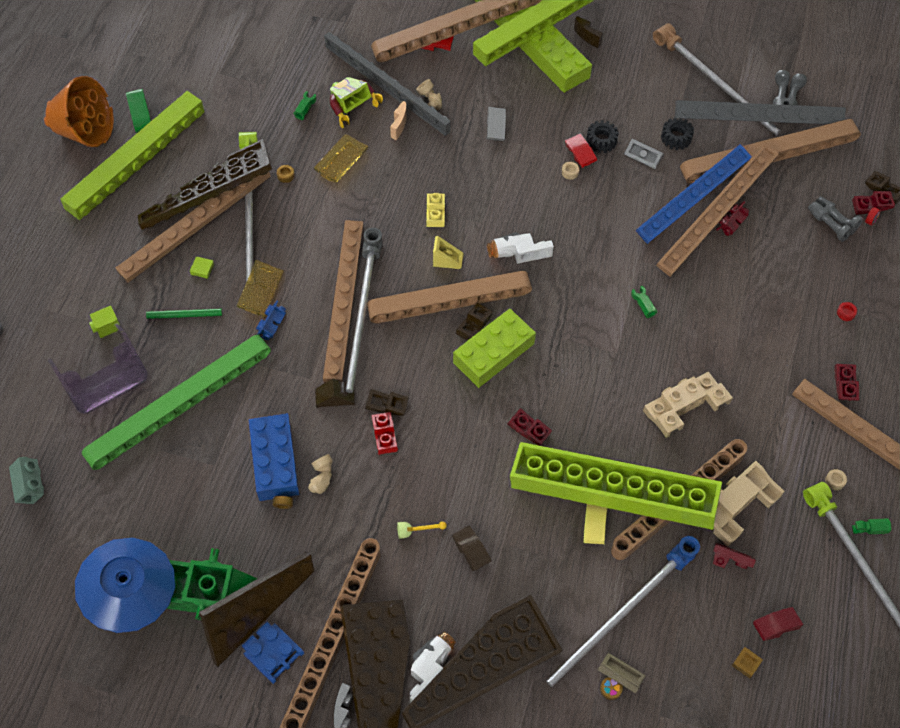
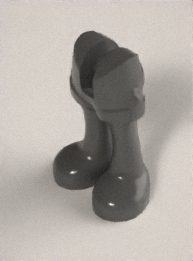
[773,70,807,105]
[808,196,864,242]

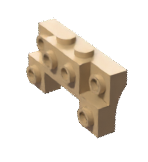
[643,372,733,438]
[713,461,785,547]

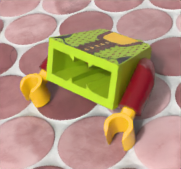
[330,77,383,128]

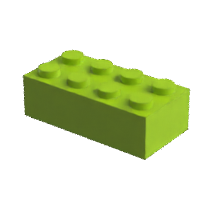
[453,308,536,388]

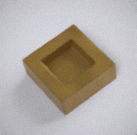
[732,647,763,678]

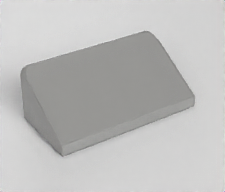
[624,139,664,169]

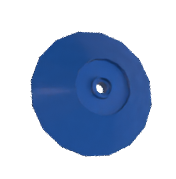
[75,537,175,633]

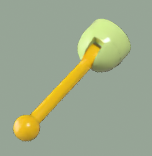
[397,522,447,539]

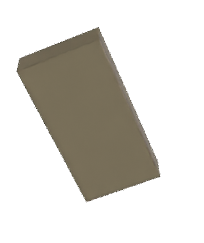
[598,653,645,693]

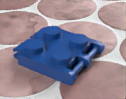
[242,622,304,684]

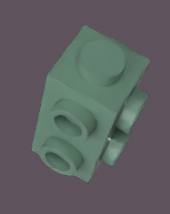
[9,457,44,504]

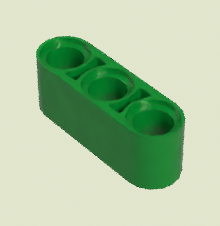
[126,88,151,133]

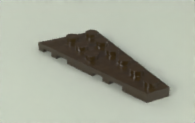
[199,551,315,667]

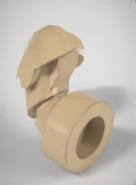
[416,79,442,110]
[308,454,333,494]

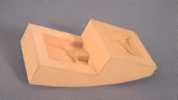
[390,101,407,140]

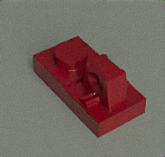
[713,542,756,569]

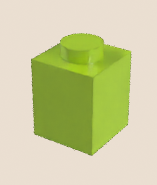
[89,306,121,338]

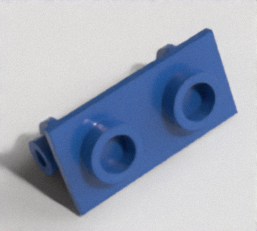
[256,301,286,340]

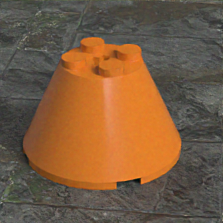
[44,76,114,147]

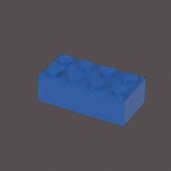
[249,413,299,501]

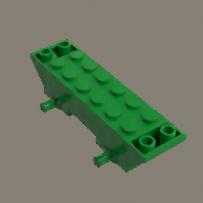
[120,548,258,620]

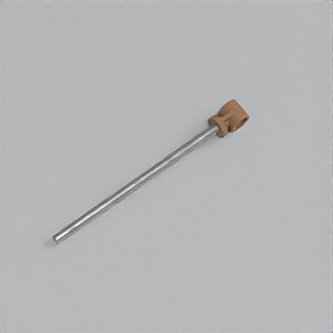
[653,23,781,136]

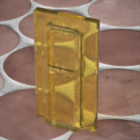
[314,134,368,183]
[236,260,283,318]

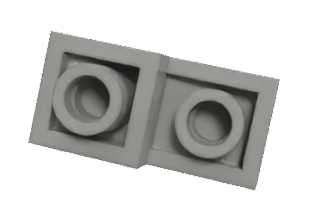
[487,107,506,141]
[334,683,353,728]

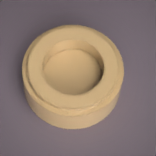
[562,162,580,180]
[825,469,847,490]

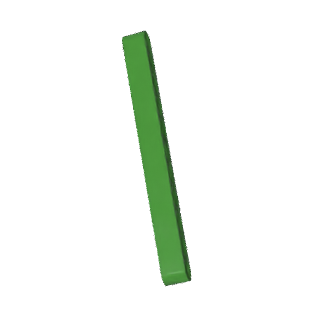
[82,335,271,470]

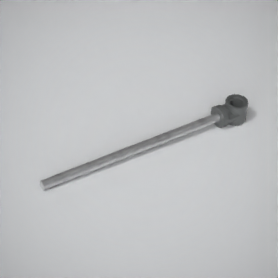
[346,228,383,393]

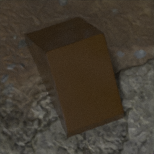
[315,378,355,408]

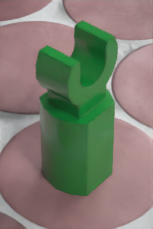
[293,91,317,120]
[631,286,657,319]
[852,518,891,534]

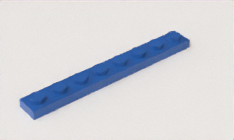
[636,144,752,244]

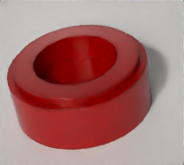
[865,207,881,226]
[837,302,857,321]

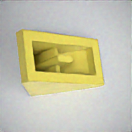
[433,236,463,269]

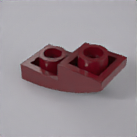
[852,191,895,215]
[835,364,859,401]
[507,408,552,446]
[753,607,804,641]

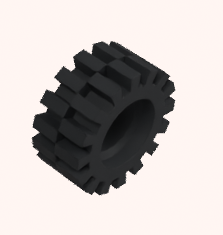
[661,117,694,150]
[586,120,619,153]

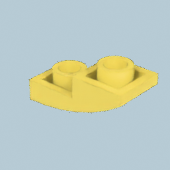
[427,193,445,227]
[584,504,608,544]

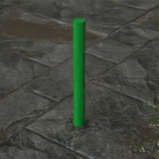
[146,308,222,319]

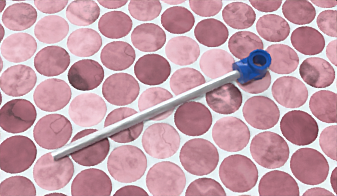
[546,536,700,687]

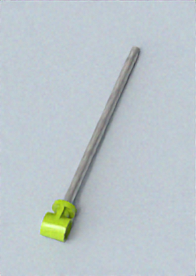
[239,132,257,285]
[803,482,900,628]

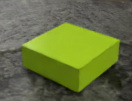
[190,257,214,279]

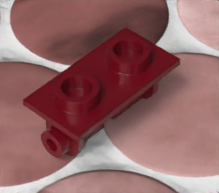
[716,201,749,236]

